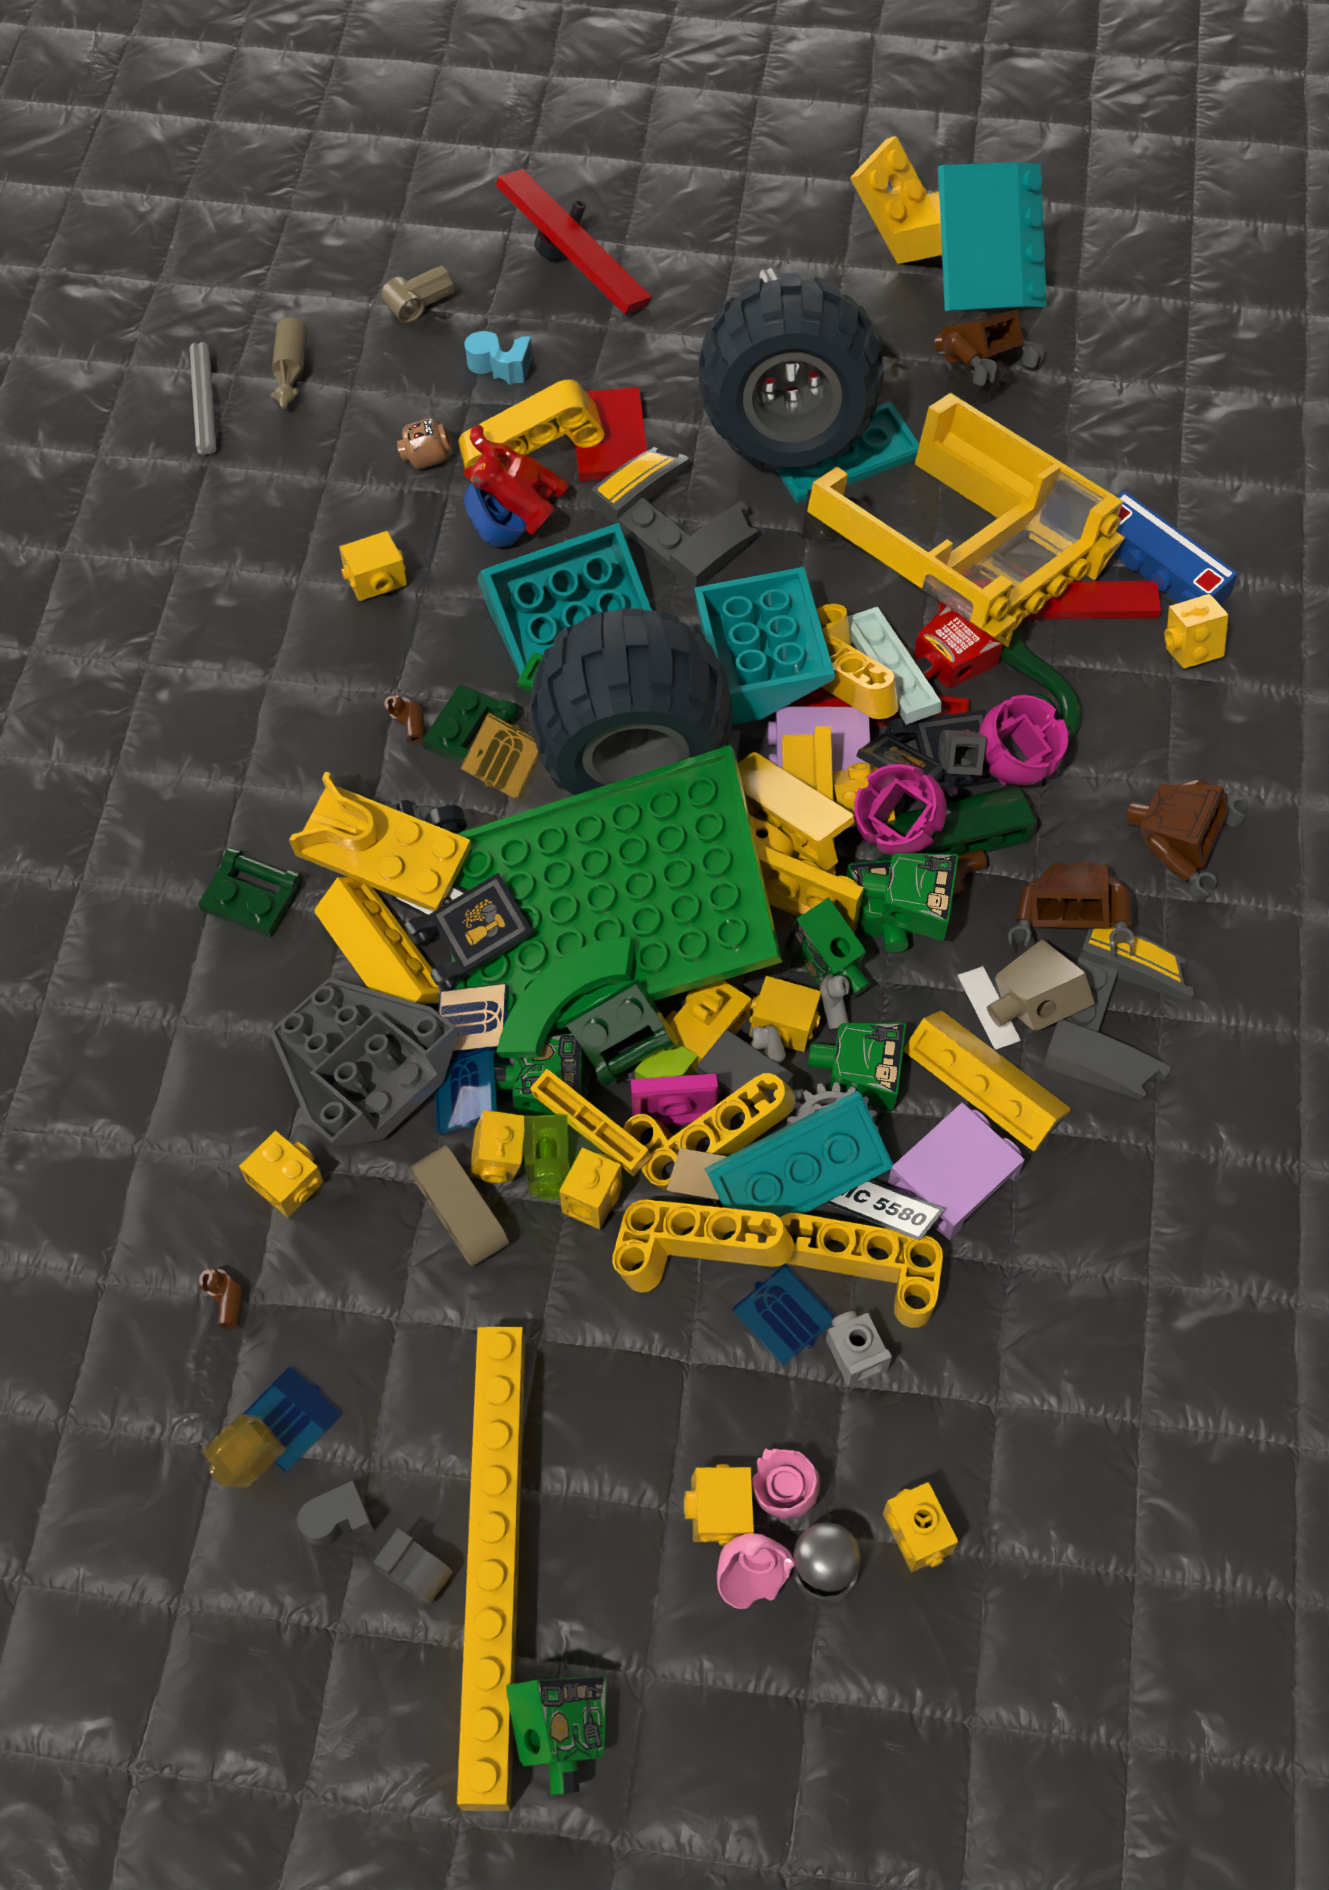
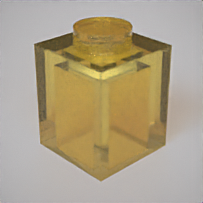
[202,1413,286,1488]

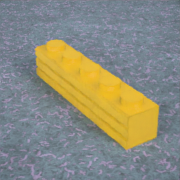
[530,1069,650,1177]

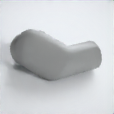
[820,974,849,1029]
[751,1025,786,1065]

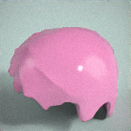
[751,1448,820,1520]
[717,1533,795,1609]

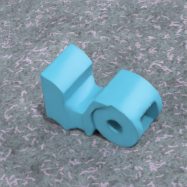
[465,331,533,385]

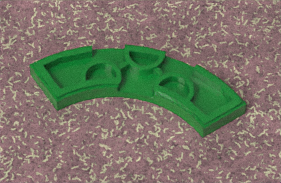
[496,936,636,1058]

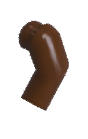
[952,849,987,896]

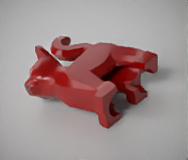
[463,425,570,535]

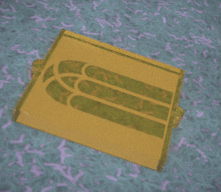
[460,713,539,799]

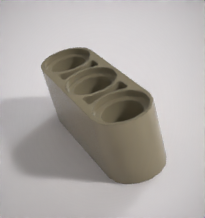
[409,1145,509,1267]

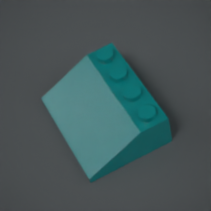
[938,162,1047,312]
[477,523,652,676]
[694,567,835,725]

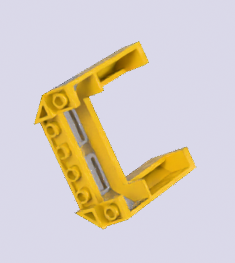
[807,393,1125,647]

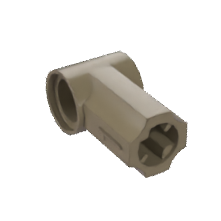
[381,266,454,323]

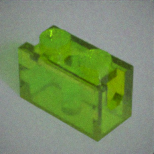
[524,1114,571,1201]

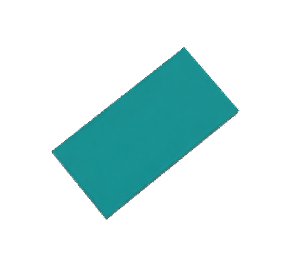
[776,402,919,503]
[704,1091,893,1231]

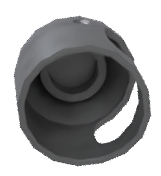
[792,1522,861,1605]

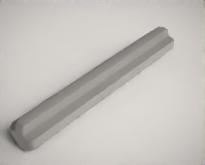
[190,342,216,456]

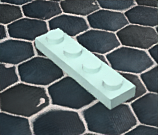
[848,606,941,724]

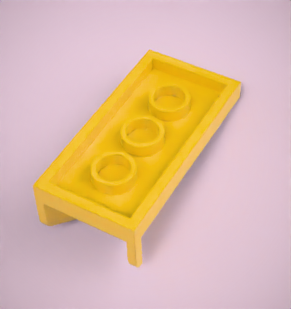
[289,772,472,912]
[749,815,864,933]

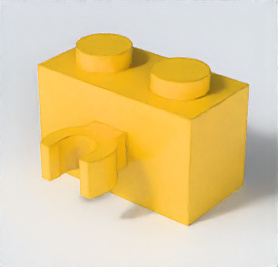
[665,980,751,1063]

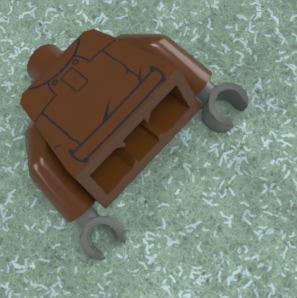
[934,309,1044,386]
[1126,779,1248,902]
[1008,861,1135,957]

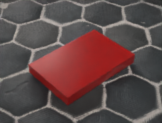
[575,387,647,482]

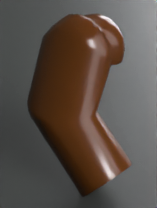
[384,694,425,745]
[199,1268,243,1330]

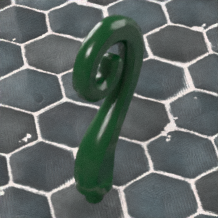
[1000,627,1081,742]

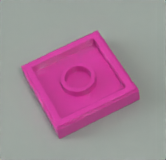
[631,1073,718,1126]

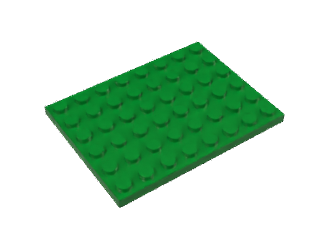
[451,745,782,1056]

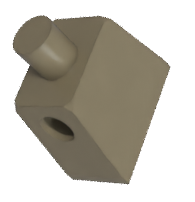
[987,939,1095,1030]

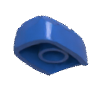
[464,482,526,547]

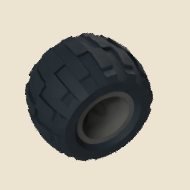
[699,273,884,471]
[530,608,733,797]

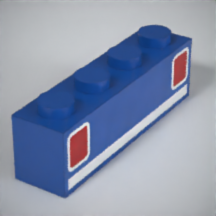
[1114,490,1238,605]

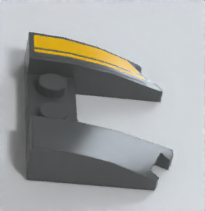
[591,447,758,590]
[1042,925,1194,1101]

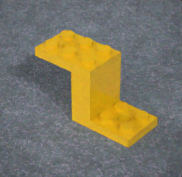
[850,136,942,264]

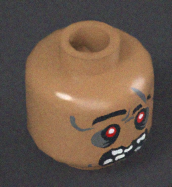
[397,418,452,470]

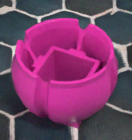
[978,695,1068,786]
[854,764,947,855]

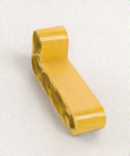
[458,380,604,468]
[816,604,899,719]
[623,1073,795,1193]
[612,1200,794,1293]
[780,1213,943,1328]

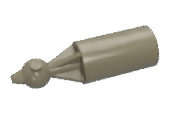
[271,318,307,409]

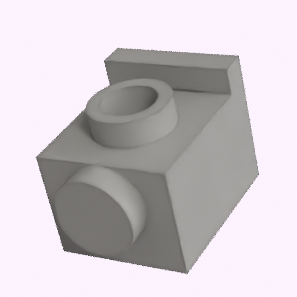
[826,1311,892,1387]

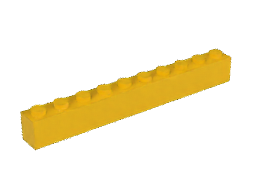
[457,1327,525,1811]

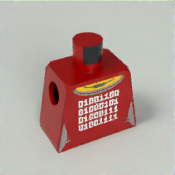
[914,598,1003,688]

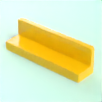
[781,726,835,875]
[738,752,855,871]
[314,877,442,1005]
[903,1011,1071,1152]

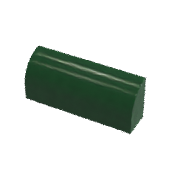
[869,785,1036,861]

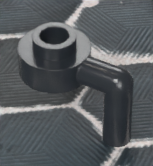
[534,199,586,260]
[396,800,467,834]

